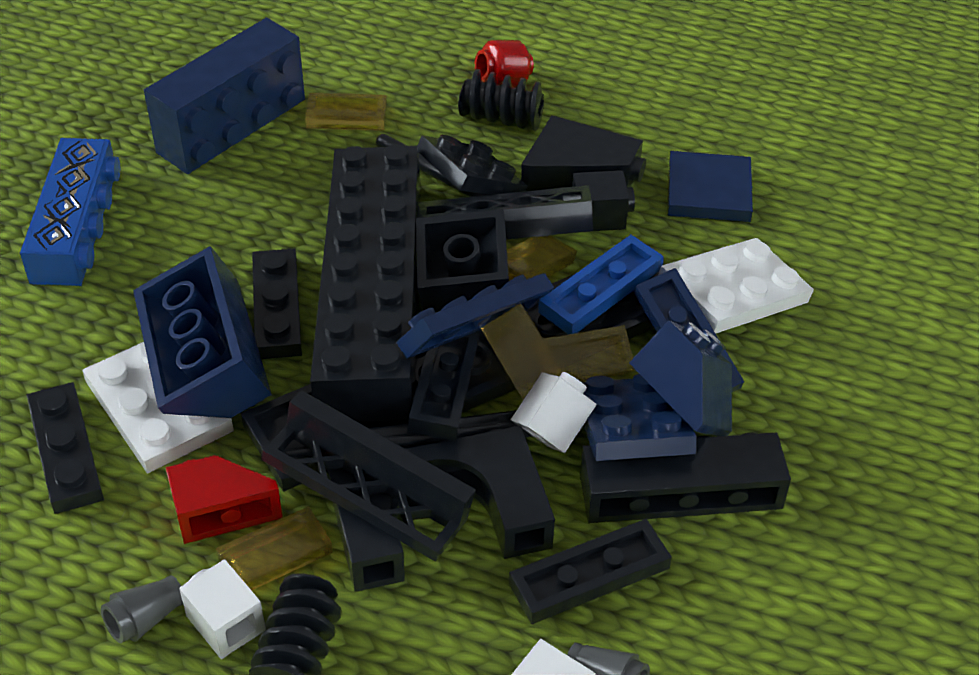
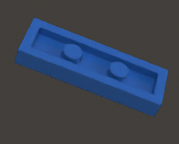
[538,234,664,337]

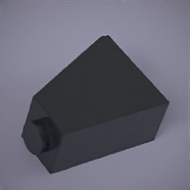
[521,115,646,191]

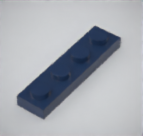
[396,273,554,359]

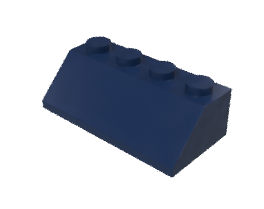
[133,246,272,418]

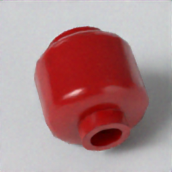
[475,40,534,88]

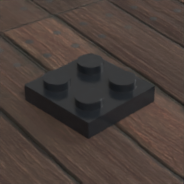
[417,134,528,195]

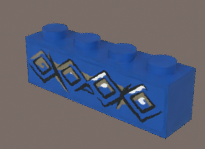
[20,138,121,286]

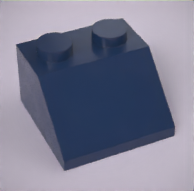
[629,320,732,436]

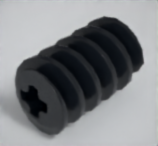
[458,69,544,132]
[249,573,342,675]

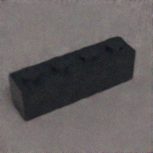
[580,432,791,524]

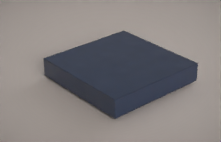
[668,151,753,222]

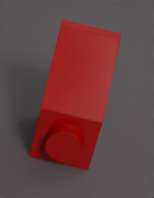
[165,455,283,544]

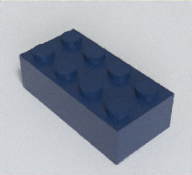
[143,17,305,175]

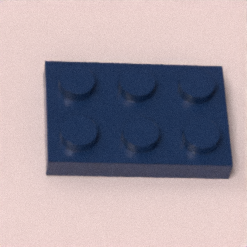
[582,374,696,461]

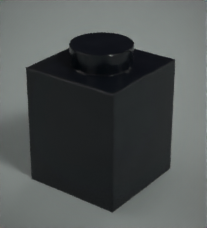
[572,171,635,231]

